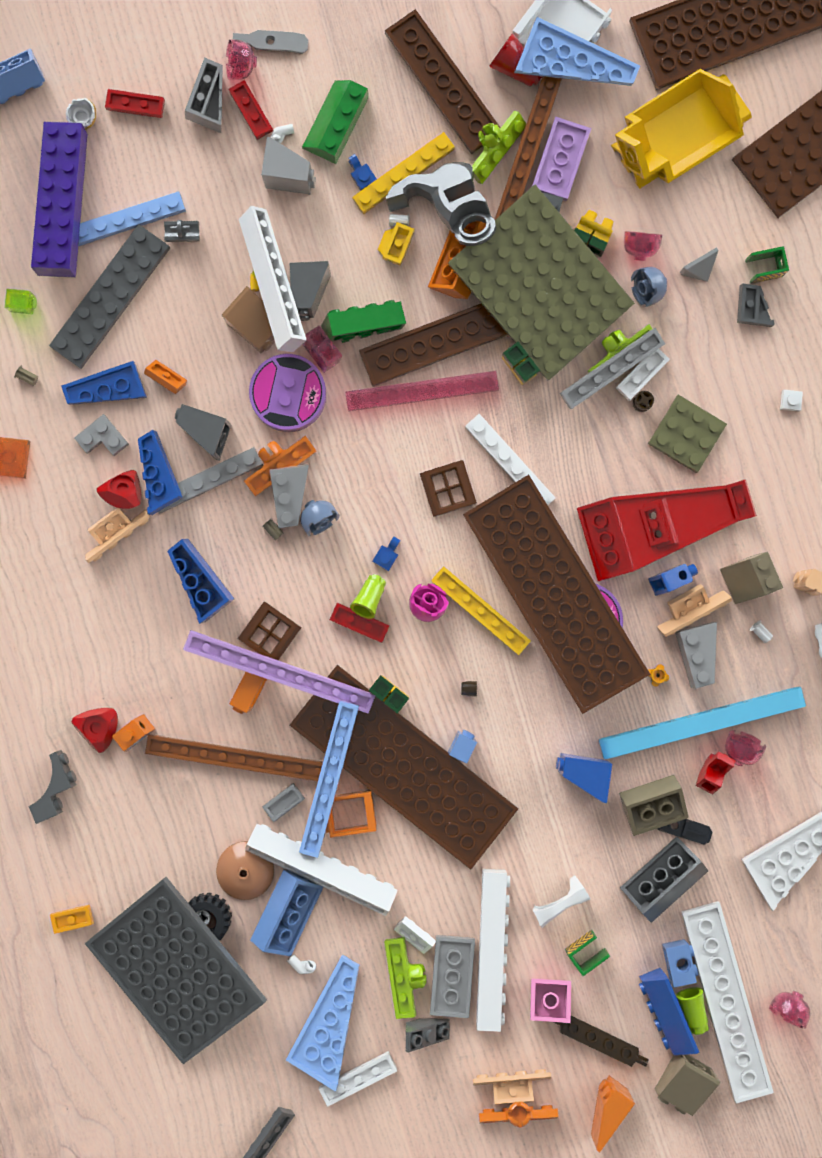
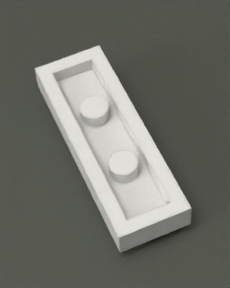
[616,349,670,401]

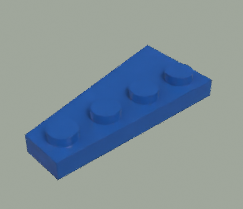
[61,361,147,405]
[138,430,183,515]

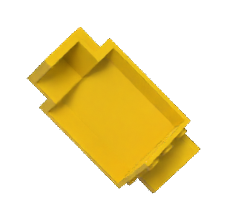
[611,69,752,189]

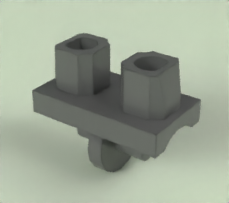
[164,220,200,242]

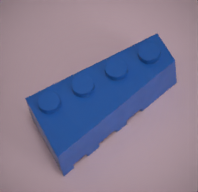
[167,539,234,624]

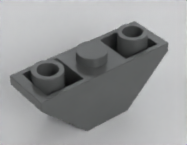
[406,1018,450,1053]

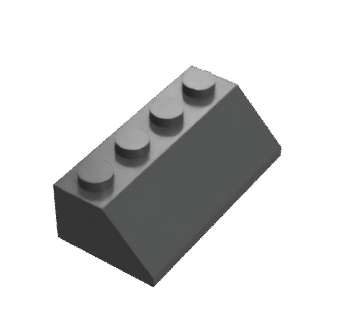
[620,837,708,923]

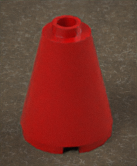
[489,33,543,87]

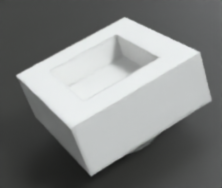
[780,390,803,412]

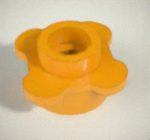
[648,664,669,687]

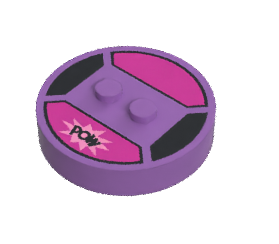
[249,354,327,432]

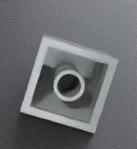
[261,137,316,195]

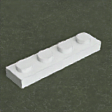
[319,1051,397,1107]

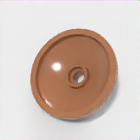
[216,841,274,900]

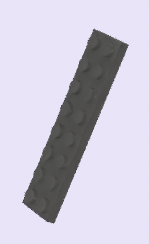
[49,224,170,369]

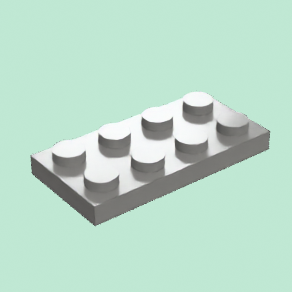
[430,935,475,1018]

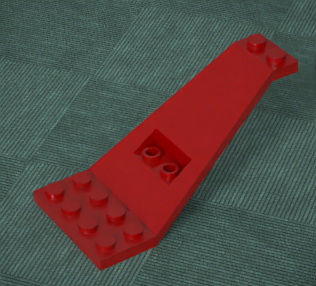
[577,479,757,581]

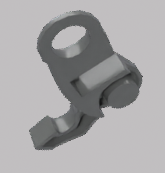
[386,162,496,246]

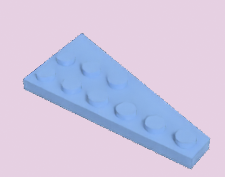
[514,17,640,86]
[286,955,360,1092]

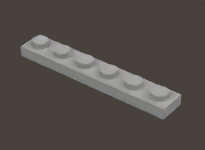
[560,328,665,409]
[158,447,263,514]

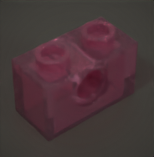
[302,325,342,373]

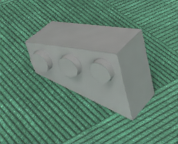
[185,57,223,133]
[270,464,309,528]
[675,622,717,689]

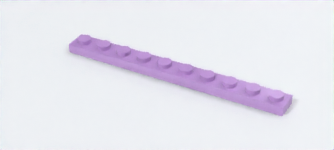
[183,630,375,713]

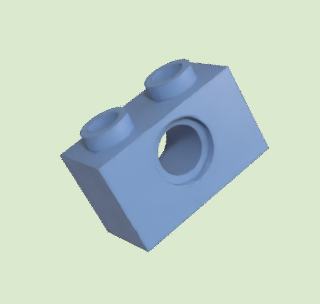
[448,730,477,764]
[662,939,698,987]

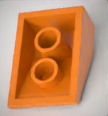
[591,1075,635,1153]

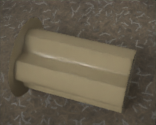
[14,365,38,386]
[262,519,283,540]

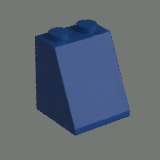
[556,753,612,803]

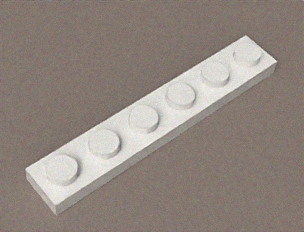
[465,414,555,505]

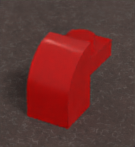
[695,751,736,795]

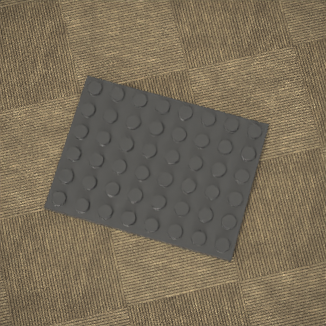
[85,877,267,1064]

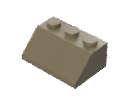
[619,775,689,836]

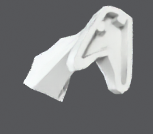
[533,875,590,928]

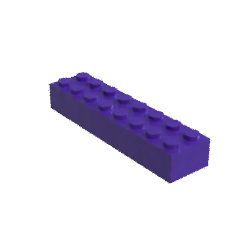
[31,122,88,278]

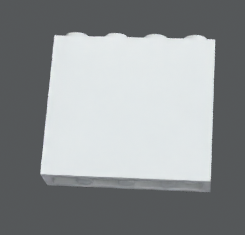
[512,0,612,47]

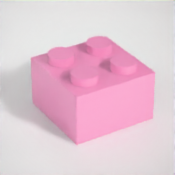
[530,979,571,1023]

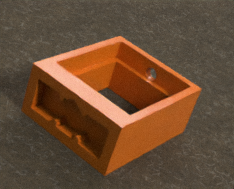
[229,672,267,714]
[326,790,377,838]

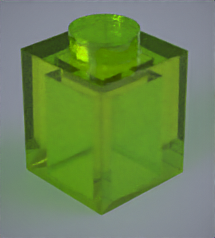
[5,289,37,314]

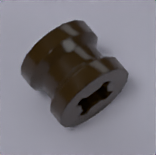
[633,391,654,412]

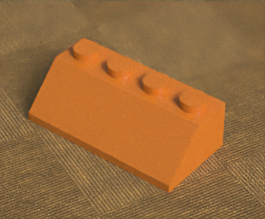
[428,221,486,299]

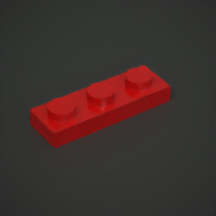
[228,80,273,140]
[105,89,165,118]
[329,603,390,643]

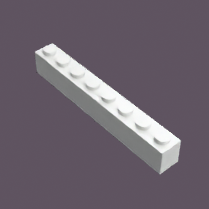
[239,206,306,352]
[245,824,398,916]
[476,869,510,1032]

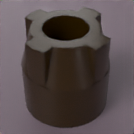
[461,681,477,697]

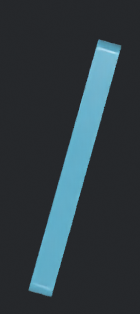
[599,687,806,759]

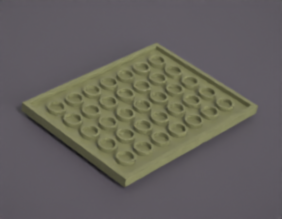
[447,184,635,381]

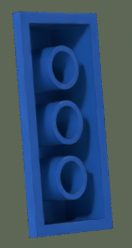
[639,968,700,1055]

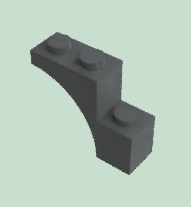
[28,750,77,824]

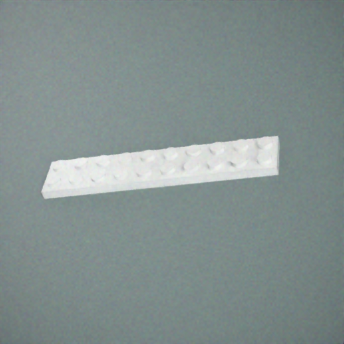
[681,901,774,1104]

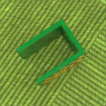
[745,246,789,284]
[565,930,610,976]

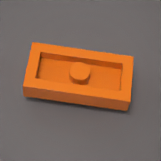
[144,360,187,394]

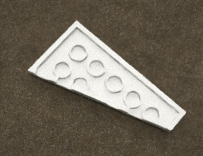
[741,811,822,911]

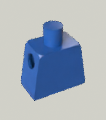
[648,564,698,596]

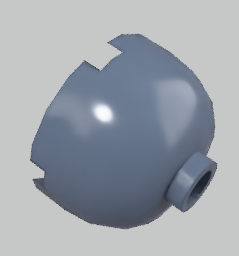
[631,267,667,307]
[300,500,340,536]

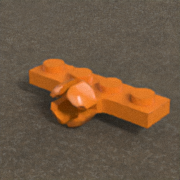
[244,436,316,496]
[479,1102,558,1128]

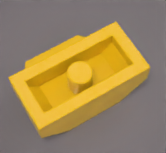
[377,222,414,266]

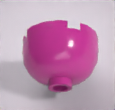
[409,583,449,622]

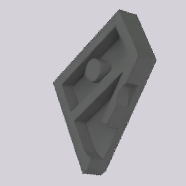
[737,283,775,327]

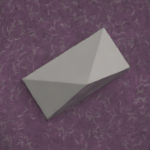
[680,247,719,282]

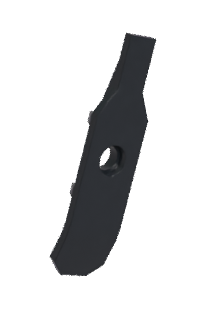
[657,819,713,845]

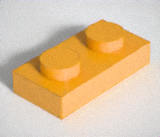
[50,904,94,934]

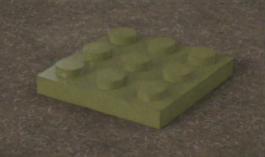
[648,394,727,473]

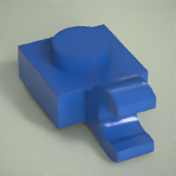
[348,154,377,191]
[372,537,401,571]

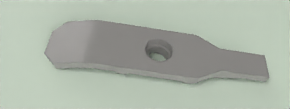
[232,30,308,54]

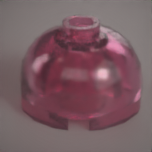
[226,39,257,80]
[624,231,662,261]
[725,730,766,766]
[768,991,811,1029]

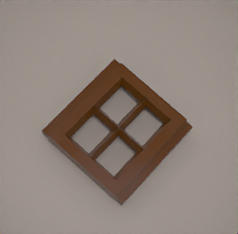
[419,460,477,517]
[237,601,302,660]

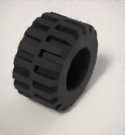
[188,893,232,941]

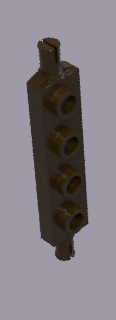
[553,1016,649,1067]

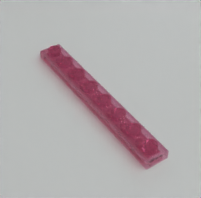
[345,371,499,412]

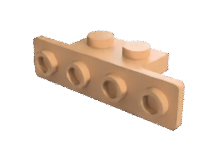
[85,508,150,563]
[657,584,732,637]
[473,1069,551,1105]

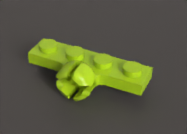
[472,111,526,184]
[587,324,652,372]
[384,937,426,1019]

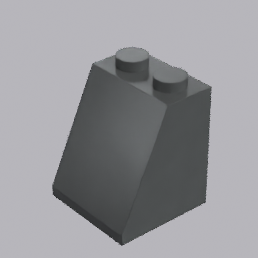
[289,261,331,321]
[175,404,232,461]

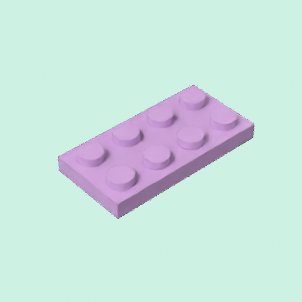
[532,116,591,201]

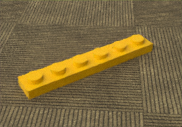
[352,132,455,214]
[431,566,531,655]

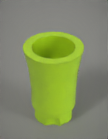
[350,574,386,619]
[676,987,709,1035]

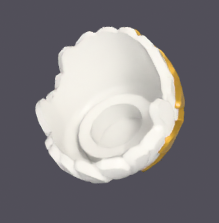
[66,98,96,130]

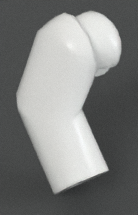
[271,124,294,144]
[287,954,316,974]

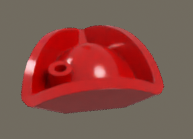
[96,470,142,509]
[71,708,118,753]

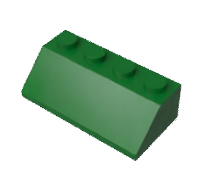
[302,80,369,164]

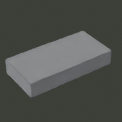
[262,783,305,822]

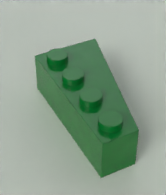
[321,300,406,347]

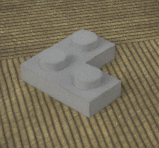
[74,414,129,456]

